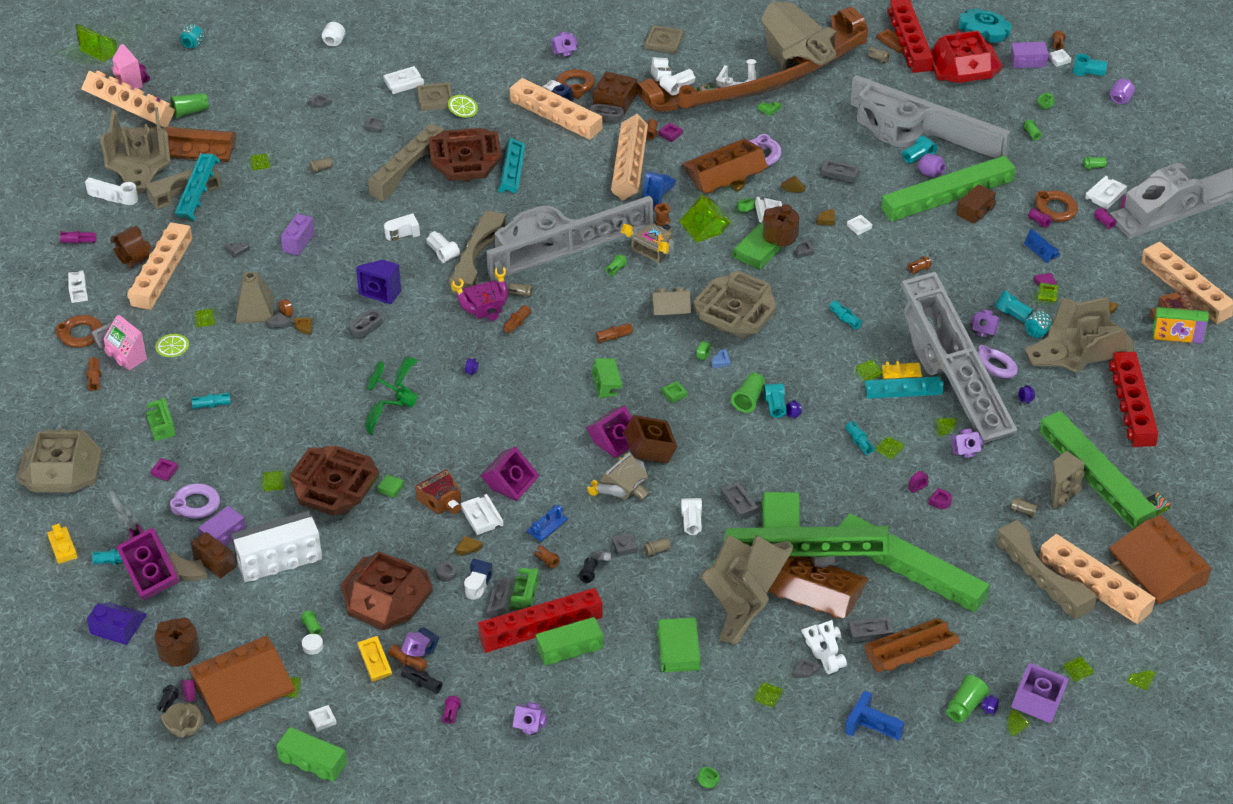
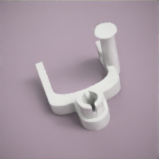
[716,59,756,88]
[801,620,847,674]

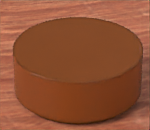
[278,299,293,318]

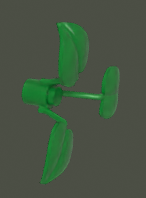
[365,356,418,435]

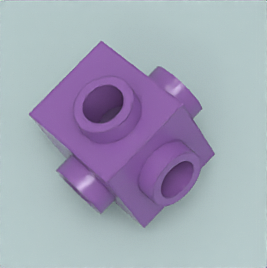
[550,31,578,57]
[970,309,1000,337]
[950,428,983,457]
[512,702,547,734]

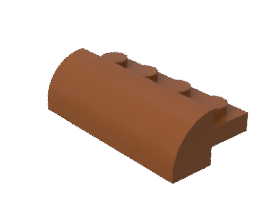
[165,127,237,162]
[864,618,960,672]

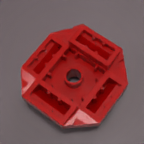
[931,31,1002,83]

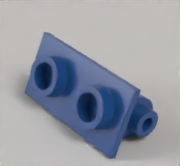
[1024,228,1060,263]
[526,505,568,542]

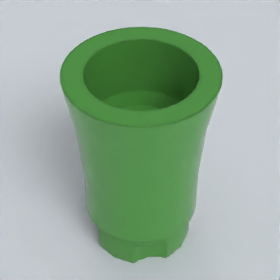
[170,93,209,119]
[731,372,765,413]
[946,675,989,723]

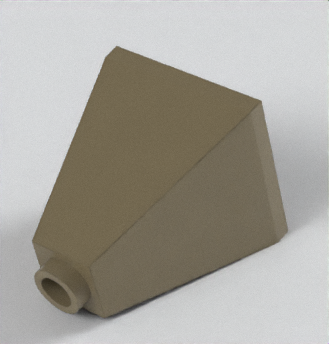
[236,271,274,323]

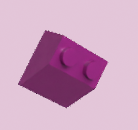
[586,405,632,458]
[480,446,539,501]

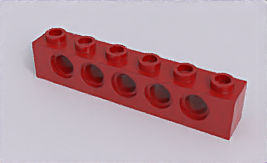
[887,0,933,73]
[1109,351,1158,447]
[478,588,603,653]

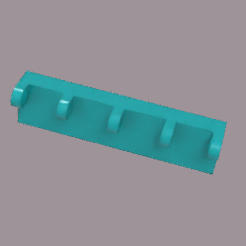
[498,138,526,193]
[174,154,220,221]
[864,376,943,399]

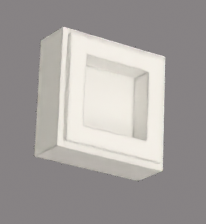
[1048,49,1071,67]
[847,215,872,235]
[308,705,337,732]

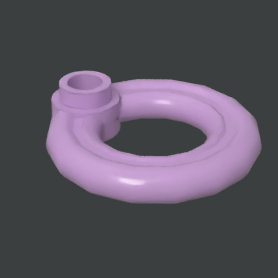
[749,134,781,166]
[977,345,1018,379]
[170,483,220,519]

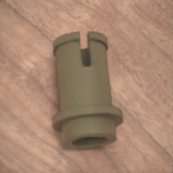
[868,47,890,63]
[309,157,333,173]
[509,282,533,298]
[1011,497,1038,517]
[643,537,671,557]

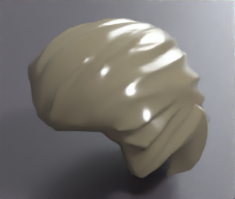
[160,702,204,738]

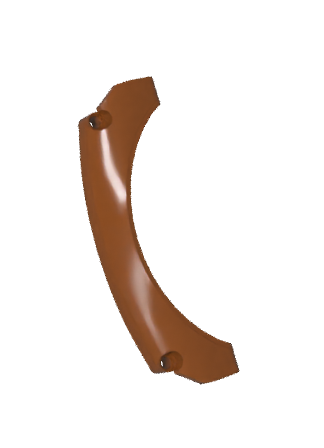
[637,6,869,111]

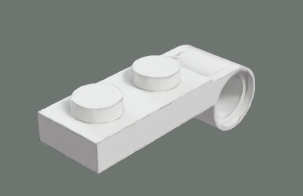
[85,178,138,205]

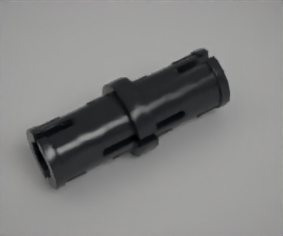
[401,664,443,694]

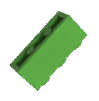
[536,617,604,665]
[276,727,347,782]

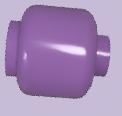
[1110,79,1135,104]
[918,154,946,178]

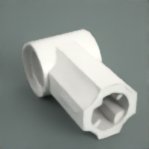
[660,69,695,96]
[427,231,460,263]
[681,498,702,535]

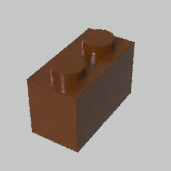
[957,184,996,224]
[191,532,236,579]

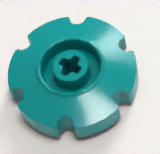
[958,9,1012,42]

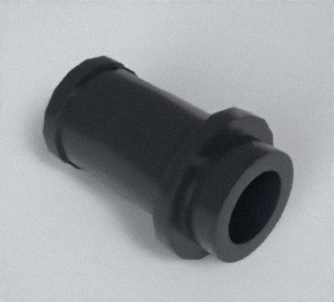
[579,557,597,583]
[157,685,179,713]

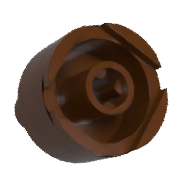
[763,204,800,246]
[110,226,152,268]
[155,617,200,666]

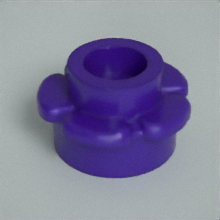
[465,357,479,375]
[1018,385,1035,404]
[786,400,802,419]
[982,695,999,715]

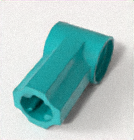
[1072,53,1108,76]
[902,135,938,164]
[994,290,1033,323]
[764,383,786,418]

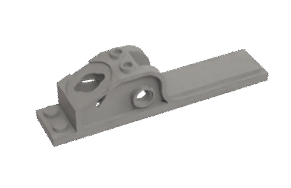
[851,75,1011,159]
[1109,163,1233,239]
[486,196,653,281]
[901,272,1017,444]

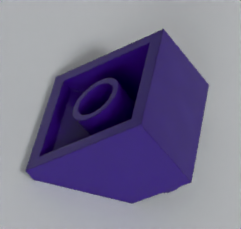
[356,259,401,304]
[87,602,147,645]

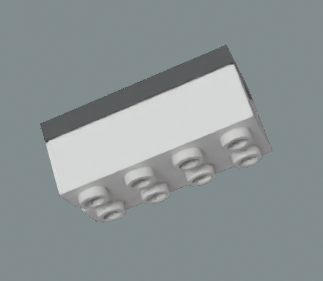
[231,511,322,582]

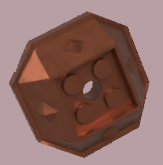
[429,128,501,183]
[290,446,379,516]
[341,551,433,630]

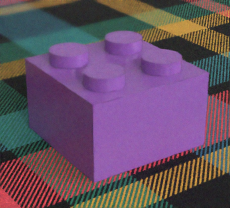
[1011,663,1069,724]

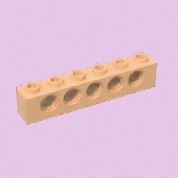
[81,70,175,127]
[509,78,603,140]
[611,114,648,201]
[127,222,192,310]
[1141,241,1233,324]
[1039,534,1156,625]

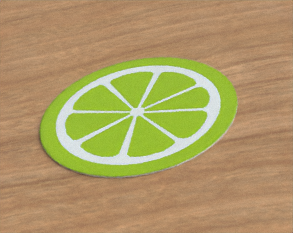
[448,95,478,118]
[155,334,189,357]

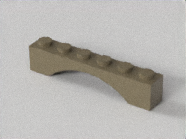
[368,123,445,201]
[449,210,507,294]
[996,520,1097,620]

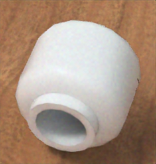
[322,22,345,46]

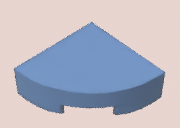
[712,349,731,368]

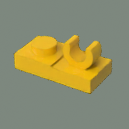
[881,361,922,380]
[47,523,78,564]
[357,636,392,682]

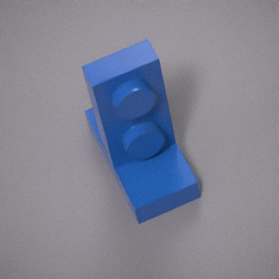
[643,171,676,210]
[845,691,904,740]

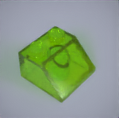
[75,23,117,62]
[679,194,731,243]

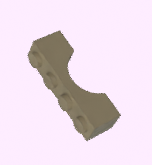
[146,166,221,209]

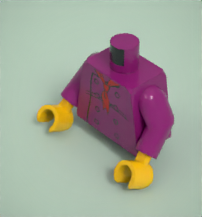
[451,267,508,321]

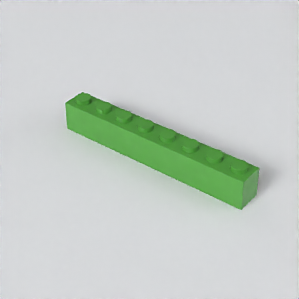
[881,156,1016,221]
[1039,411,1157,530]
[838,513,990,612]
[724,526,890,556]

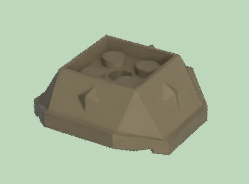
[693,270,776,339]
[17,428,102,493]

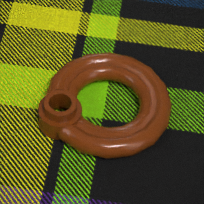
[556,69,595,99]
[1035,190,1078,222]
[55,315,103,348]

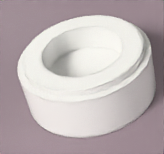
[302,634,323,655]

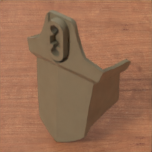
[761,2,837,72]
[100,107,171,194]
[1025,297,1134,373]
[701,535,793,645]

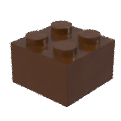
[593,71,637,114]
[624,415,677,464]

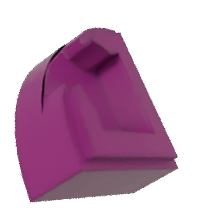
[1033,273,1057,290]
[180,679,196,702]

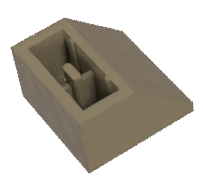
[651,287,691,316]
[1049,451,1085,510]

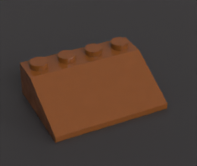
[682,139,768,194]
[1108,515,1212,604]
[768,556,869,618]
[189,635,295,724]

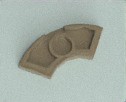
[170,552,208,581]

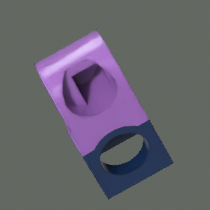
[401,627,440,656]

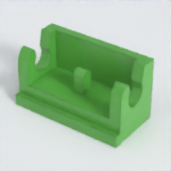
[591,358,622,398]
[146,397,176,441]
[509,568,539,610]

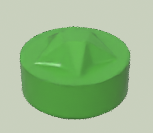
[1037,93,1055,109]
[737,198,755,212]
[696,341,711,361]
[697,767,720,788]

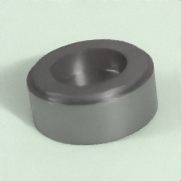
[436,562,457,582]

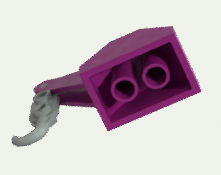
[109,491,180,601]

